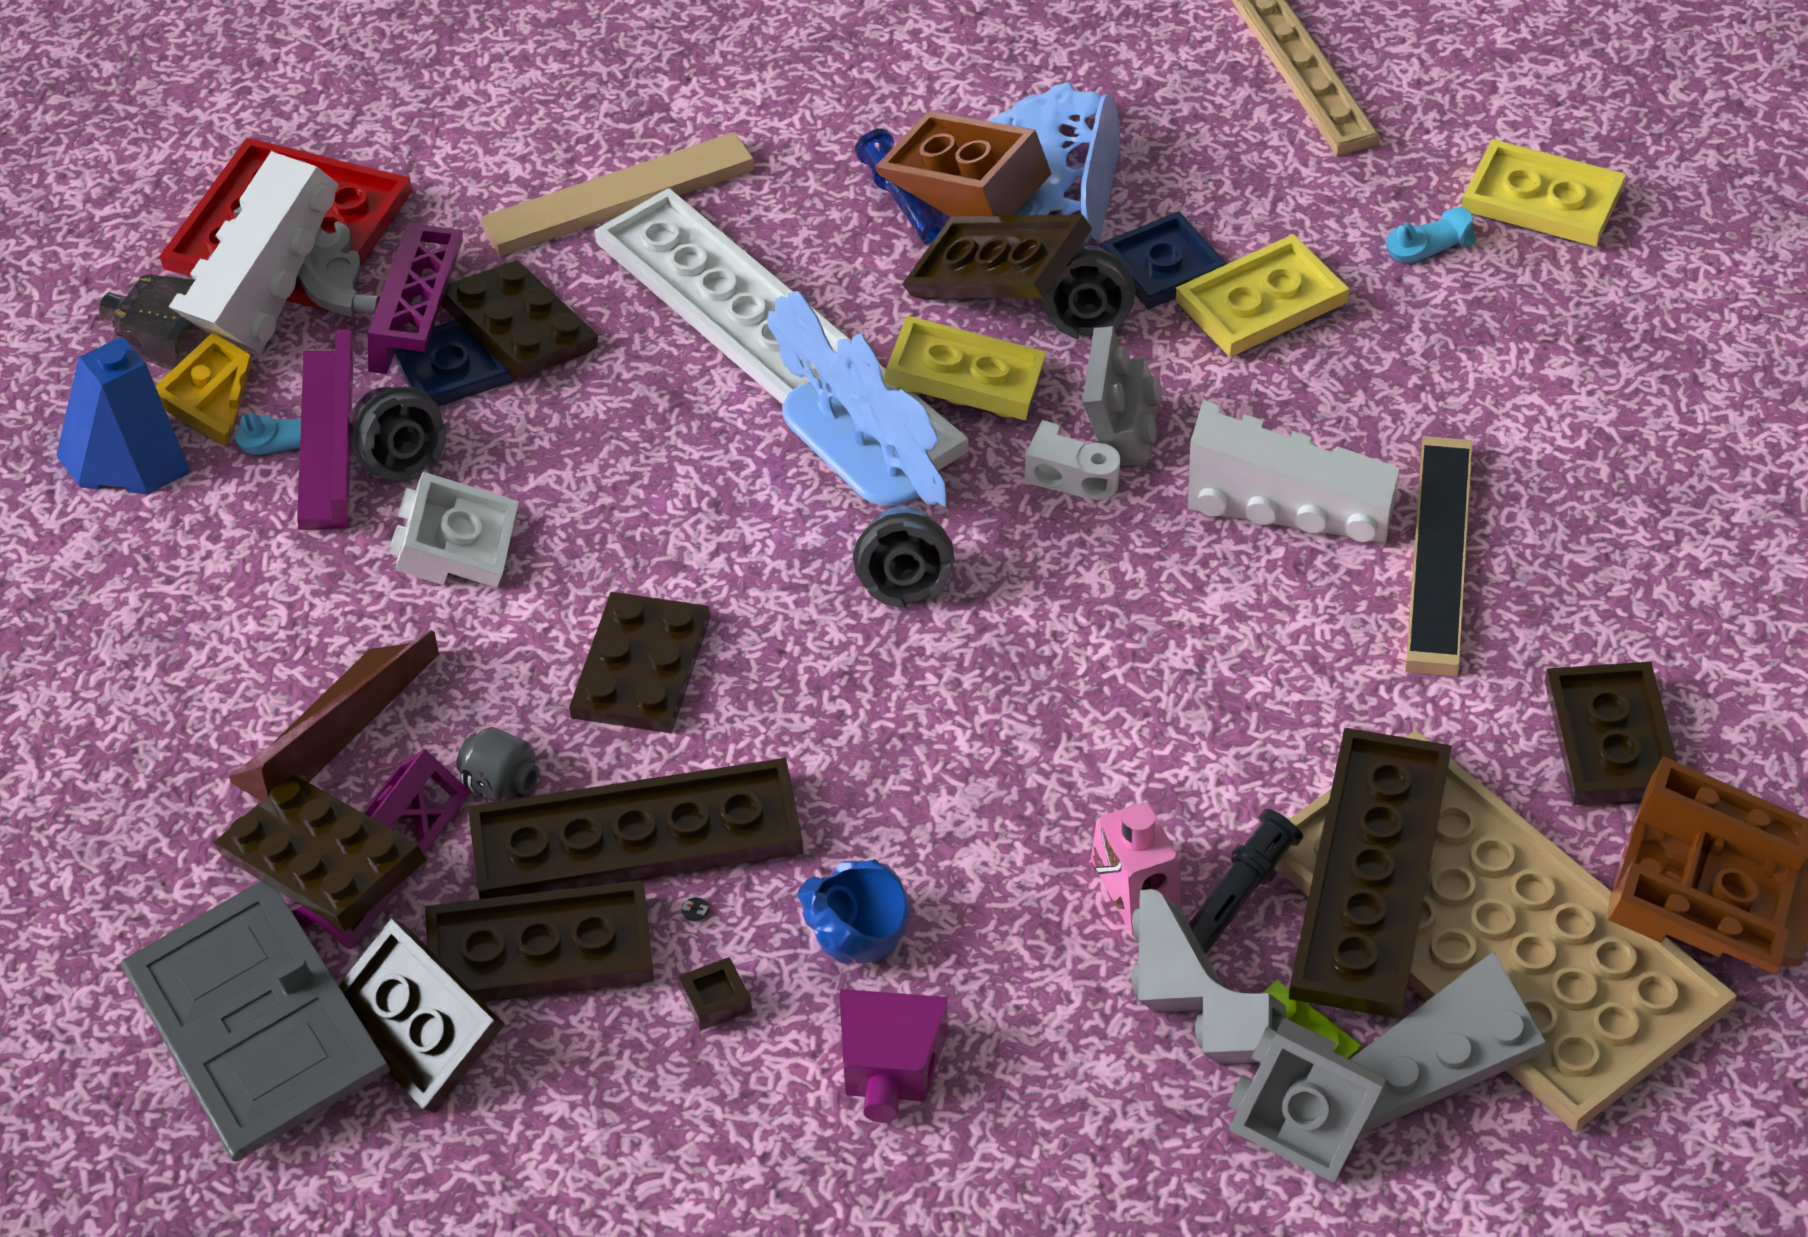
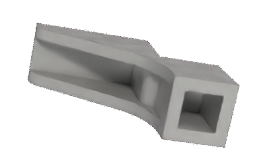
[1131,890,1286,1064]

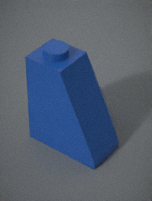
[56,336,190,494]

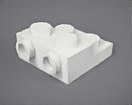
[389,472,519,588]

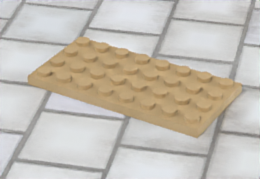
[1275,730,1737,1132]

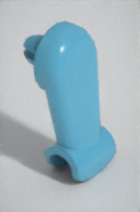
[1386,207,1476,264]
[235,413,301,456]

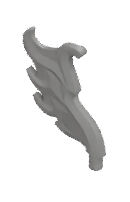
[207,207,380,317]

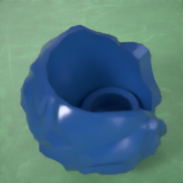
[797,859,912,964]

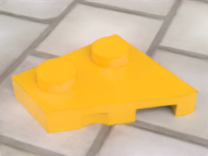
[155,332,251,446]

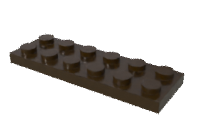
[1289,728,1452,1019]
[468,758,804,899]

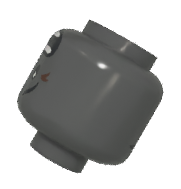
[456,727,539,802]

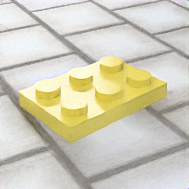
[1462,139,1626,247]
[1176,234,1349,357]
[884,315,1046,421]

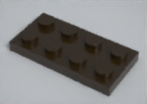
[902,215,1093,298]
[213,774,426,932]
[425,880,654,1002]

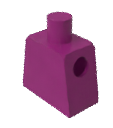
[839,989,949,1123]

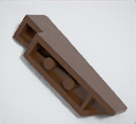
[229,630,439,801]

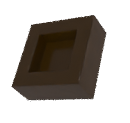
[678,957,752,1031]

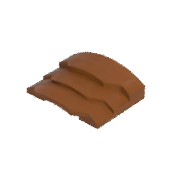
[1608,756,1808,975]

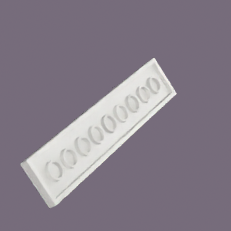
[595,188,969,471]

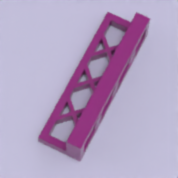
[368,223,463,374]
[297,330,354,530]
[290,749,471,949]

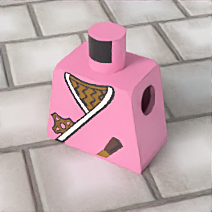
[1091,803,1182,936]

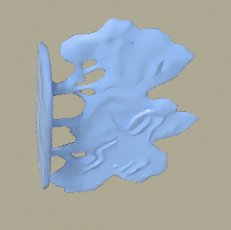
[990,82,1120,242]
[767,291,946,507]

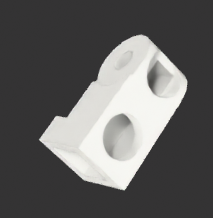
[1024,420,1120,500]

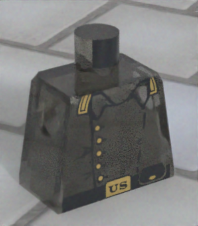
[99,274,209,372]

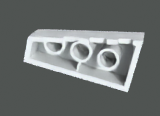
[169,152,339,355]
[1188,400,1399,543]

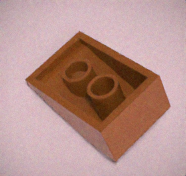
[875,110,1052,217]

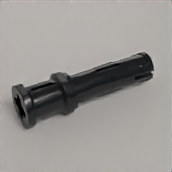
[1189,809,1304,955]

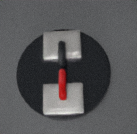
[682,897,709,921]

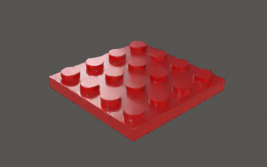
[160,138,412,312]

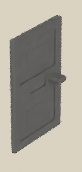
[121,881,390,1162]

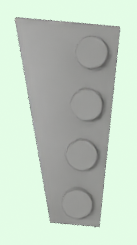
[1350,951,1547,1136]

